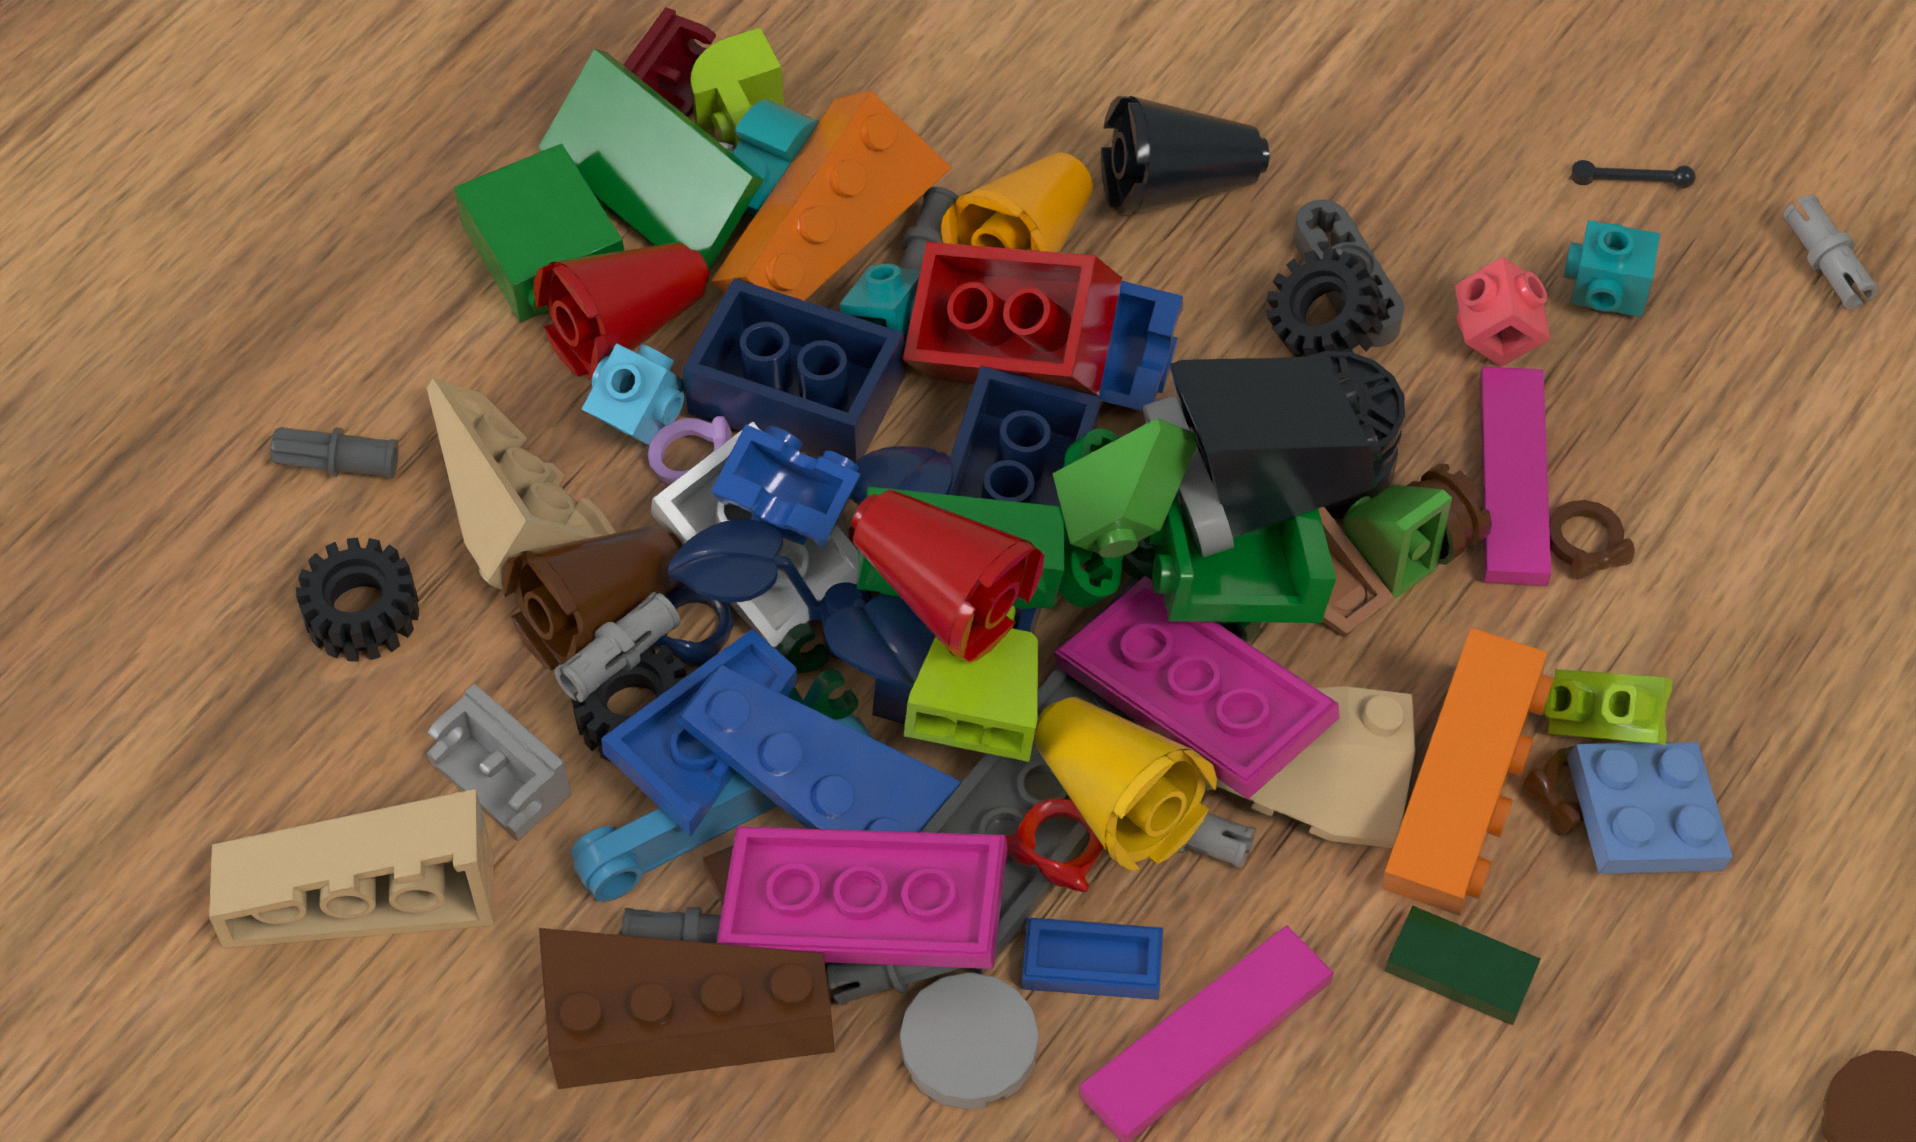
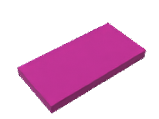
[1054,576,1340,799]
[716,826,1008,969]

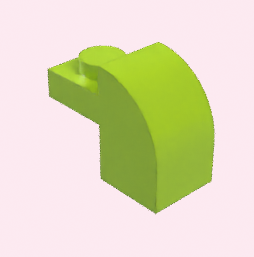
[691,27,784,148]

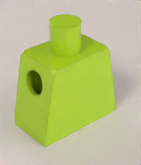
[904,606,1038,762]

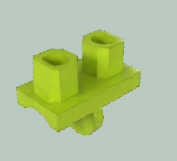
[1544,669,1673,746]

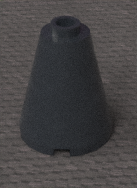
[1101,96,1270,215]

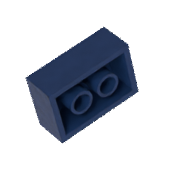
[682,278,905,463]

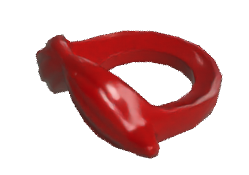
[1005,798,1104,892]

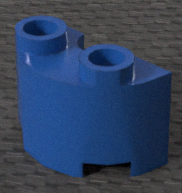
[1096,281,1183,411]
[711,424,860,548]

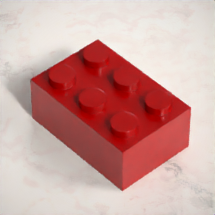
[903,242,1122,397]

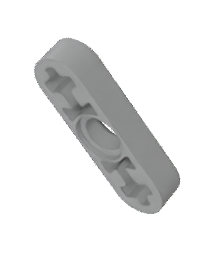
[1143,395,1234,558]

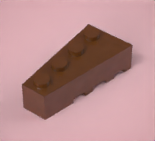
[539,928,835,1089]

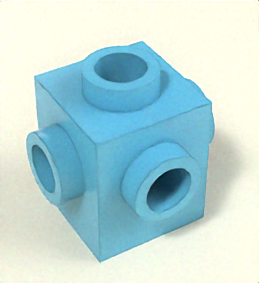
[582,343,685,446]

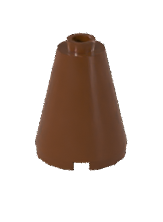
[502,525,683,671]

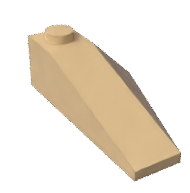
[427,378,616,590]
[1135,686,1415,848]

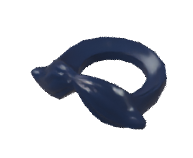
[654,586,734,667]

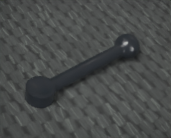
[1571,160,1696,189]

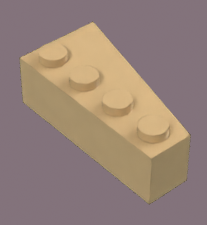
[209,789,494,948]

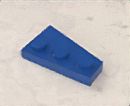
[601,629,797,837]

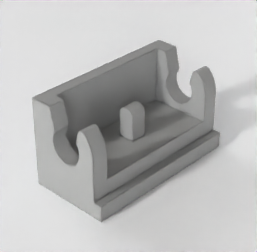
[427,684,571,841]

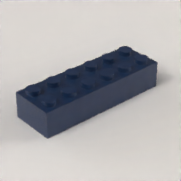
[872,366,1102,724]

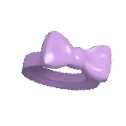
[647,416,732,485]

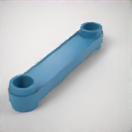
[570,714,872,902]

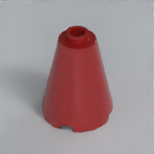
[534,242,709,379]
[851,490,1045,662]

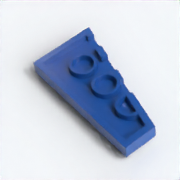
[675,665,962,832]

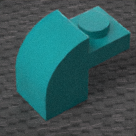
[732,99,819,216]

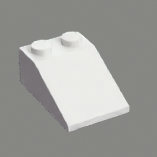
[650,422,858,648]

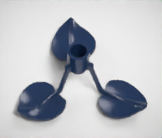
[668,446,953,690]

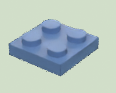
[1567,742,1733,874]

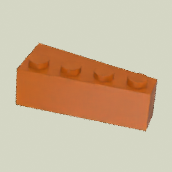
[711,90,952,301]
[1383,627,1554,915]

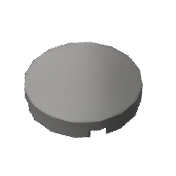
[900,972,1039,1110]

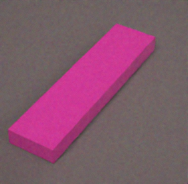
[1479,366,1551,586]
[1079,925,1334,1142]

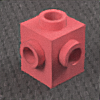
[1455,257,1550,367]

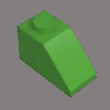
[1053,418,1197,558]
[1343,485,1452,602]

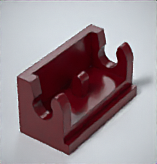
[623,7,717,117]

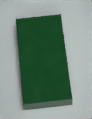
[1385,905,1541,1025]

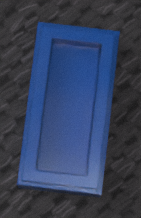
[1022,917,1163,1000]

